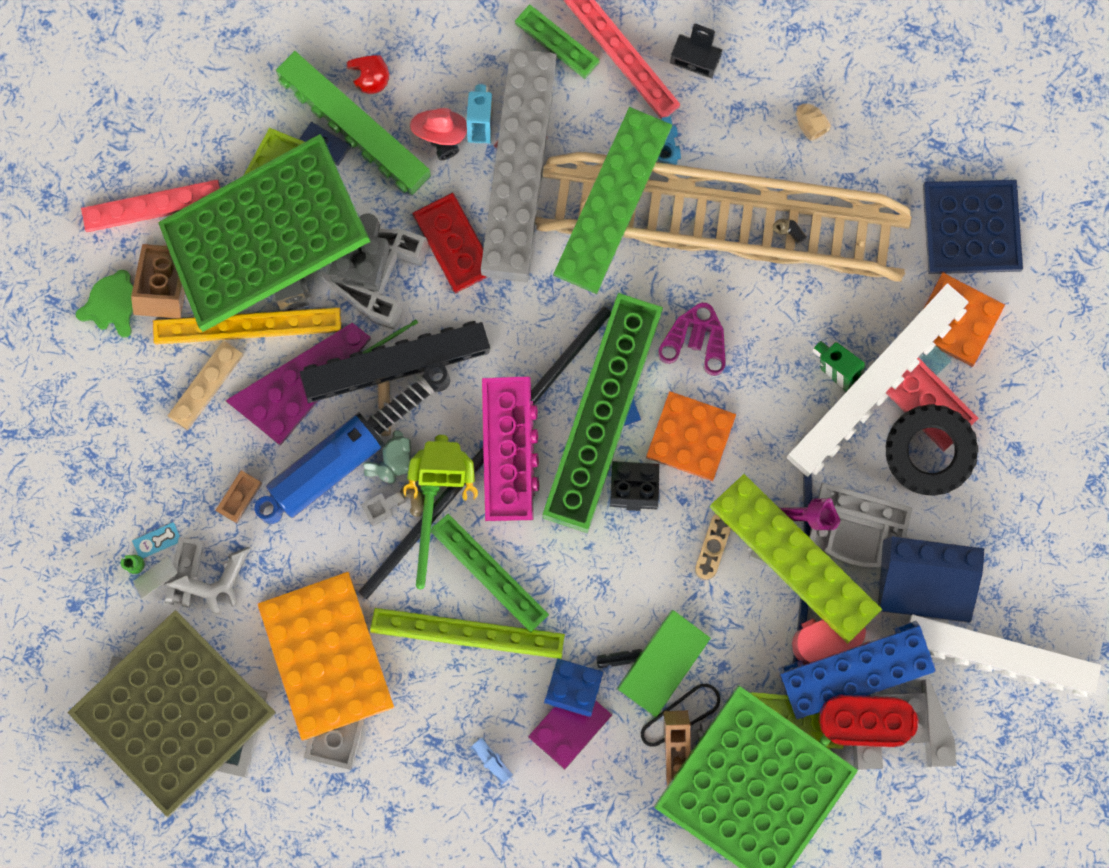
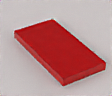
[412,192,487,294]

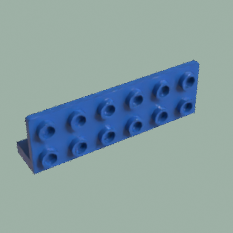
[778,621,936,719]

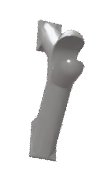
[164,547,252,614]

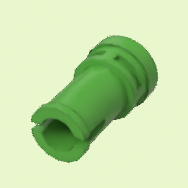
[120,555,145,574]

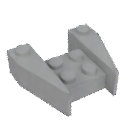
[321,229,429,330]
[853,679,957,770]

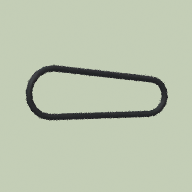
[641,684,720,747]

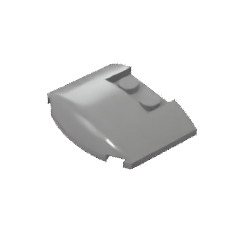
[809,483,912,568]

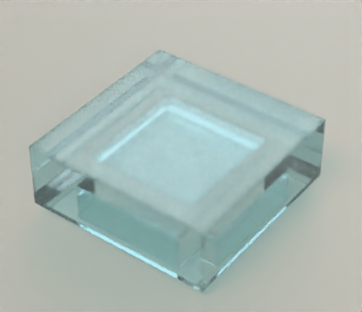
[920,346,951,376]

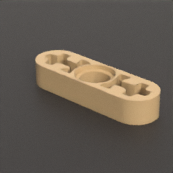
[695,514,731,580]

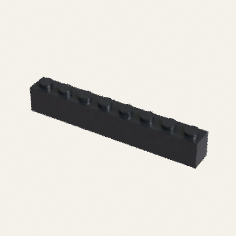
[299,321,490,403]

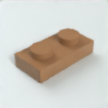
[215,470,262,524]

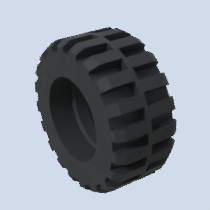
[885,404,979,496]

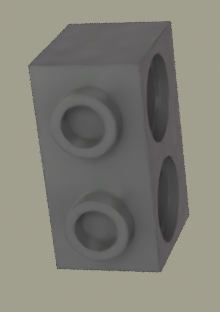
[274,278,311,311]

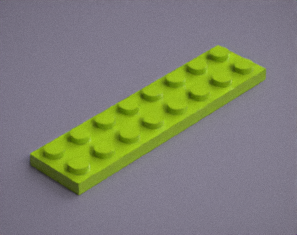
[710,474,882,644]

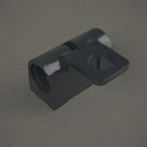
[670,24,723,79]

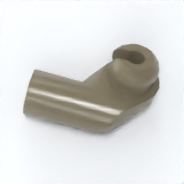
[400,483,425,517]

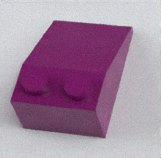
[528,701,612,770]

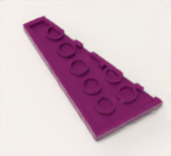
[225,322,371,446]

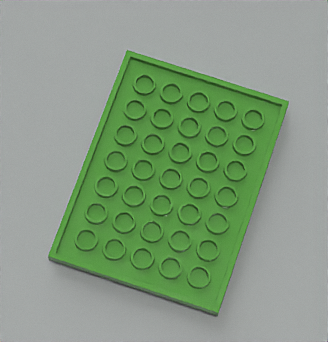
[158,134,370,332]

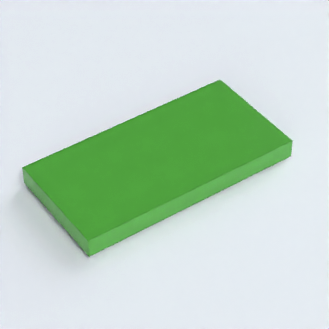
[616,610,711,717]

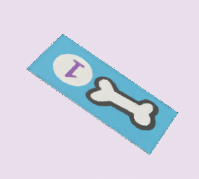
[132,522,180,559]

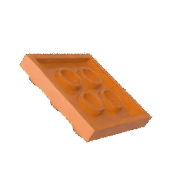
[923,273,1005,367]
[646,391,736,482]

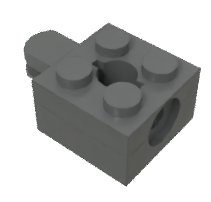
[329,213,390,292]

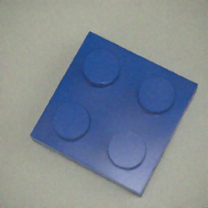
[544,659,604,717]

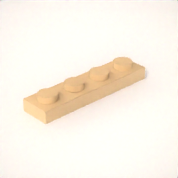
[167,340,244,431]

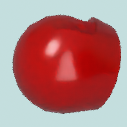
[346,55,390,94]

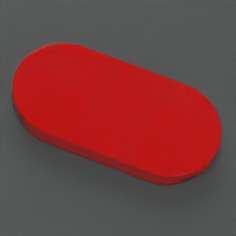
[819,695,918,747]

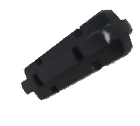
[596,649,642,668]

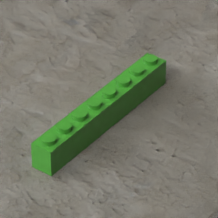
[276,51,431,195]

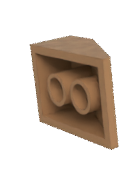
[131,244,185,318]

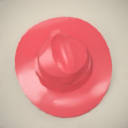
[410,108,467,145]

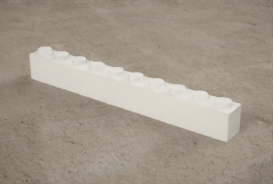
[787,283,969,477]

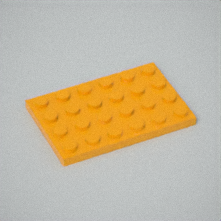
[257,572,395,741]

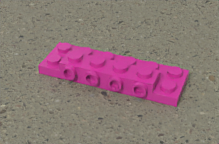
[482,377,539,521]

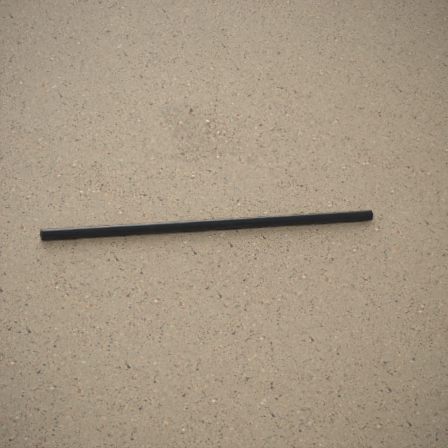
[358,306,611,599]

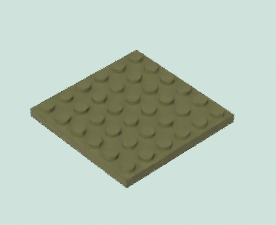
[67,610,276,818]

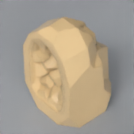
[796,104,831,141]

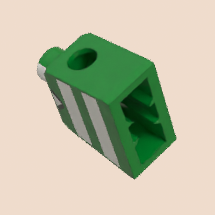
[812,341,865,392]

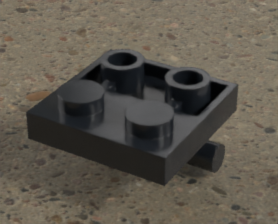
[610,461,660,511]

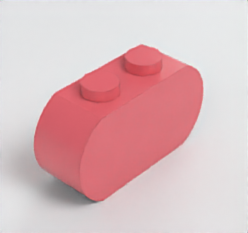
[792,618,866,665]

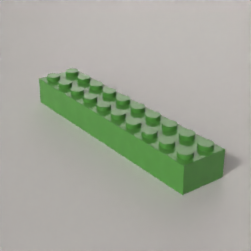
[542,293,663,534]

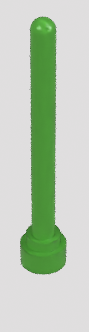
[416,485,440,590]

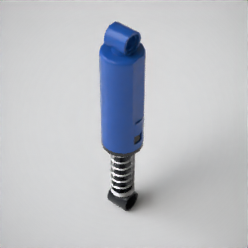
[254,362,451,525]

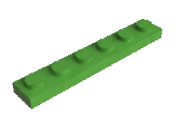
[431,514,549,632]

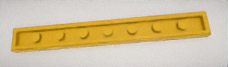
[153,307,342,345]

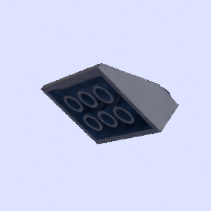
[878,536,985,623]

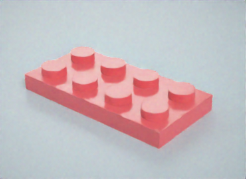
[886,357,979,452]

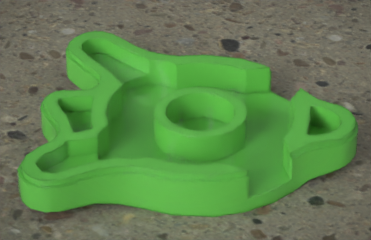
[76,270,133,338]

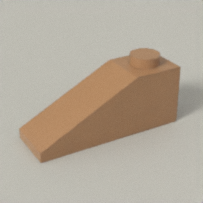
[663,710,691,786]

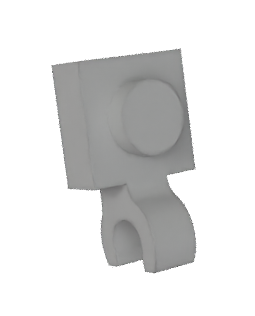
[361,492,406,526]

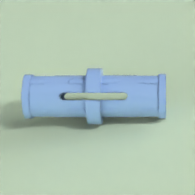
[470,738,513,785]

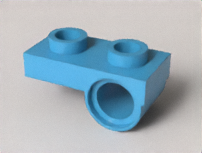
[657,116,681,165]

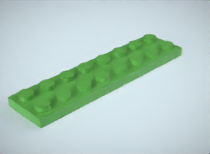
[553,107,672,294]

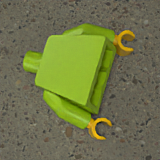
[403,434,478,501]

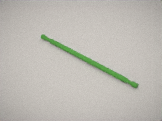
[363,319,418,354]

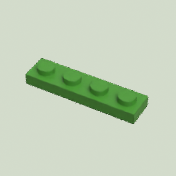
[515,4,600,79]

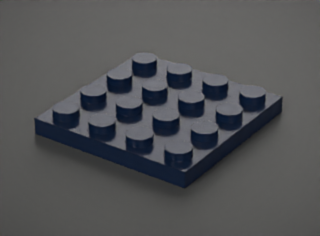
[923,180,1023,274]

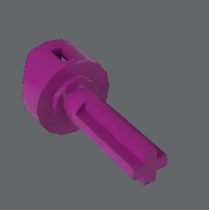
[780,498,841,530]

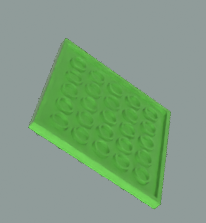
[653,685,858,868]

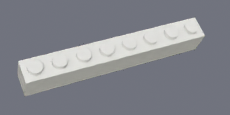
[906,615,1101,698]

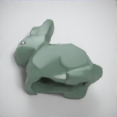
[363,430,411,484]

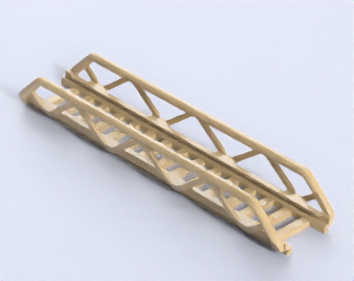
[535,152,912,282]

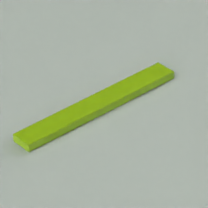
[370,608,565,659]

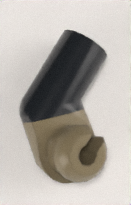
[773,219,807,244]

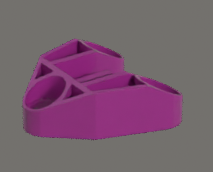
[658,302,726,376]

